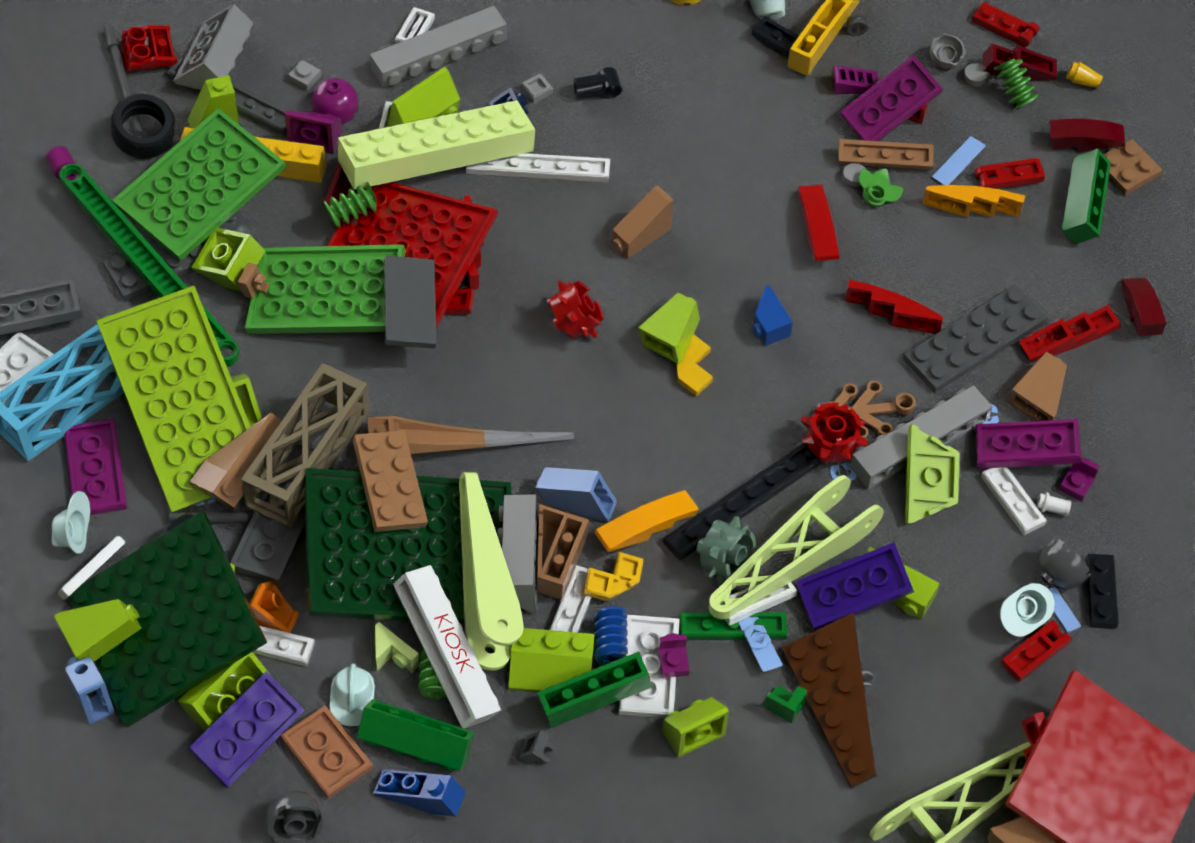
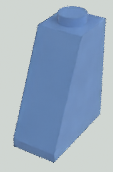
[536,467,617,523]

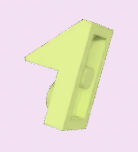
[375,622,419,673]

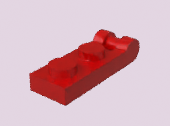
[972,2,1040,47]
[974,158,1045,189]
[1001,620,1073,683]

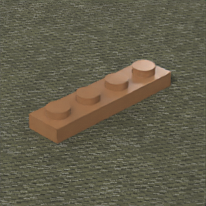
[838,139,934,170]

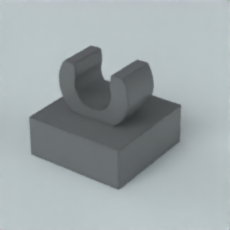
[519,730,555,765]

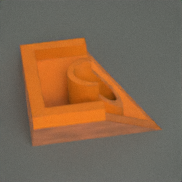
[249,581,300,633]

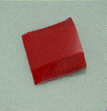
[121,25,178,72]

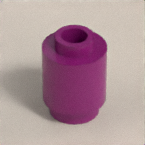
[46,146,77,180]

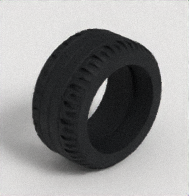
[111,93,175,159]

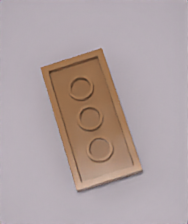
[353,430,428,532]

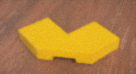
[677,335,713,397]
[583,552,644,602]

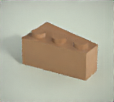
[537,504,589,600]

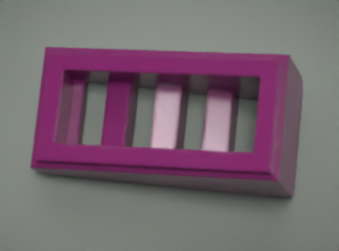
[831,66,879,94]

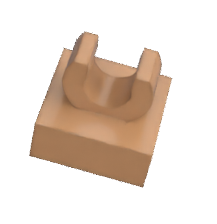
[238,263,270,299]

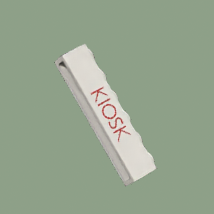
[393,565,501,729]

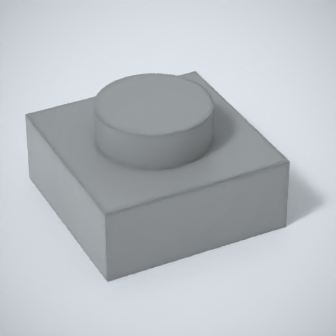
[288,60,321,91]

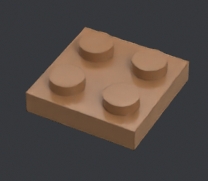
[1104,139,1163,196]

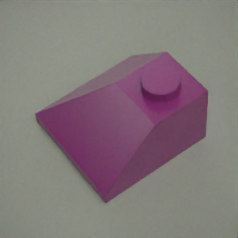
[285,111,342,154]

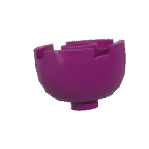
[311,78,359,125]

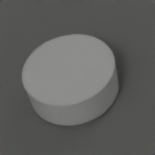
[963,63,988,87]
[842,163,866,187]

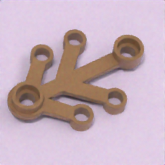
[826,380,916,440]

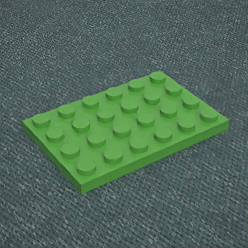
[112,108,286,262]
[245,245,406,334]

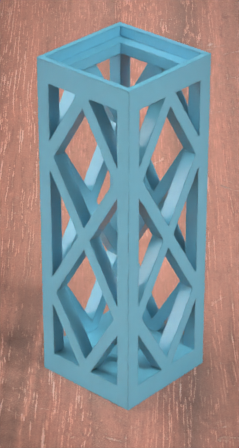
[0,325,124,461]

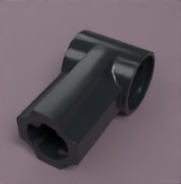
[573,67,622,99]

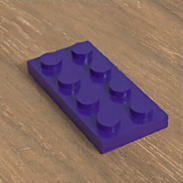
[796,543,914,631]
[188,671,305,789]

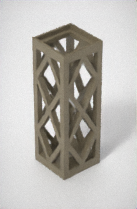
[241,363,370,528]

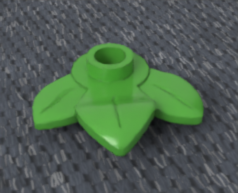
[858,168,903,207]

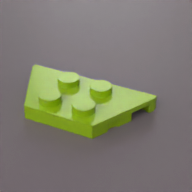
[905,425,960,524]

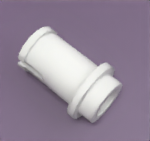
[1037,492,1071,517]

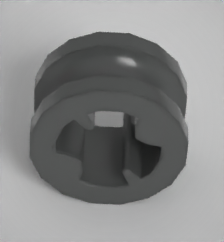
[846,14,868,36]

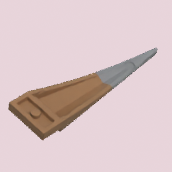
[367,416,574,454]

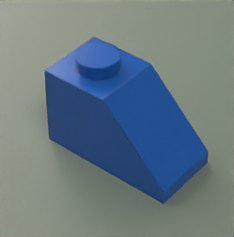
[752,285,793,346]

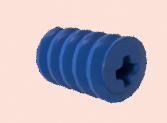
[594,606,628,666]

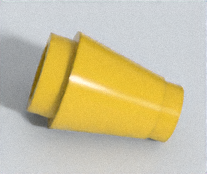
[1066,62,1103,89]

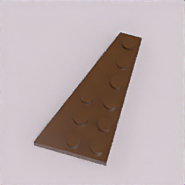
[782,613,877,788]

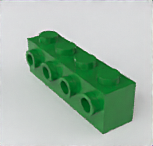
[1062,149,1111,245]
[537,652,652,728]
[357,699,475,771]

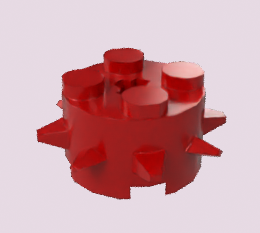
[547,280,604,340]
[801,402,868,463]

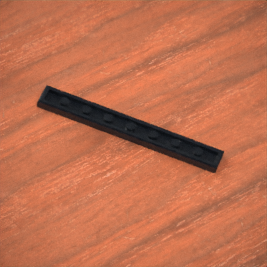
[663,443,823,561]

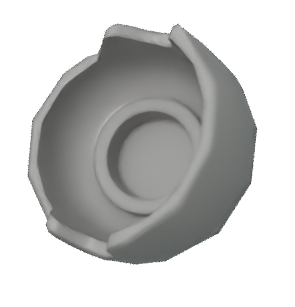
[930,33,965,69]

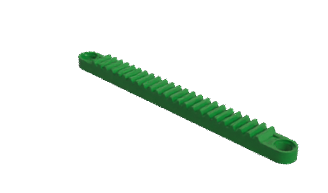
[60,164,239,367]

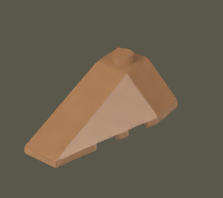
[190,413,282,512]

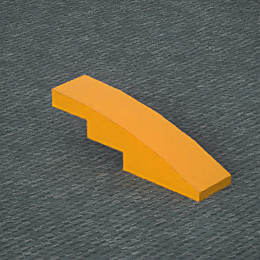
[922,185,1025,218]
[594,490,699,552]

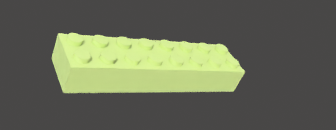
[338,101,535,190]

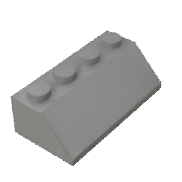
[173,4,253,90]
[498,495,539,613]

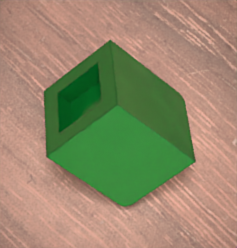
[764,686,808,723]

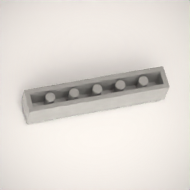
[370,6,507,88]
[850,385,992,489]

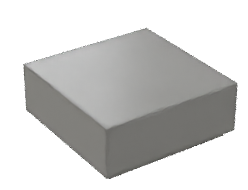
[521,73,553,103]

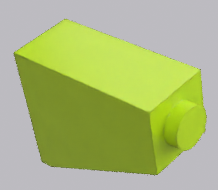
[188,75,239,128]
[638,293,700,364]
[54,599,141,662]

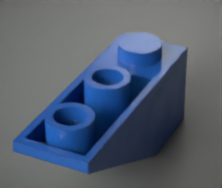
[373,769,466,817]

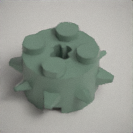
[697,516,756,586]

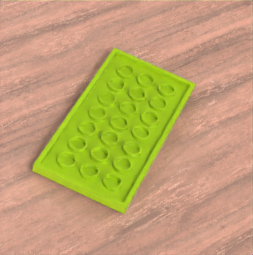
[96,285,267,513]

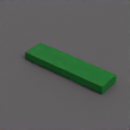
[679,612,788,640]

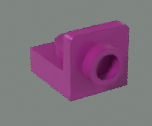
[1059,457,1100,502]
[658,633,690,678]

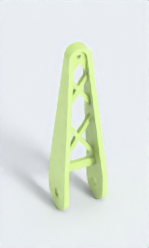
[459,472,524,670]
[709,475,884,619]
[869,741,1031,843]

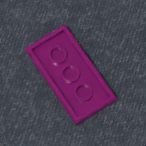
[839,55,943,141]
[64,418,127,515]
[976,419,1081,469]

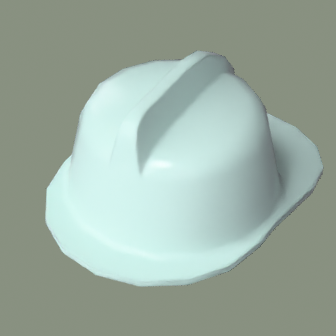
[749,0,785,20]
[52,491,90,554]
[1000,583,1055,637]
[330,664,375,727]

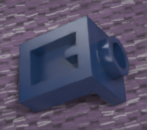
[488,87,529,115]

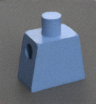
[65,656,115,724]

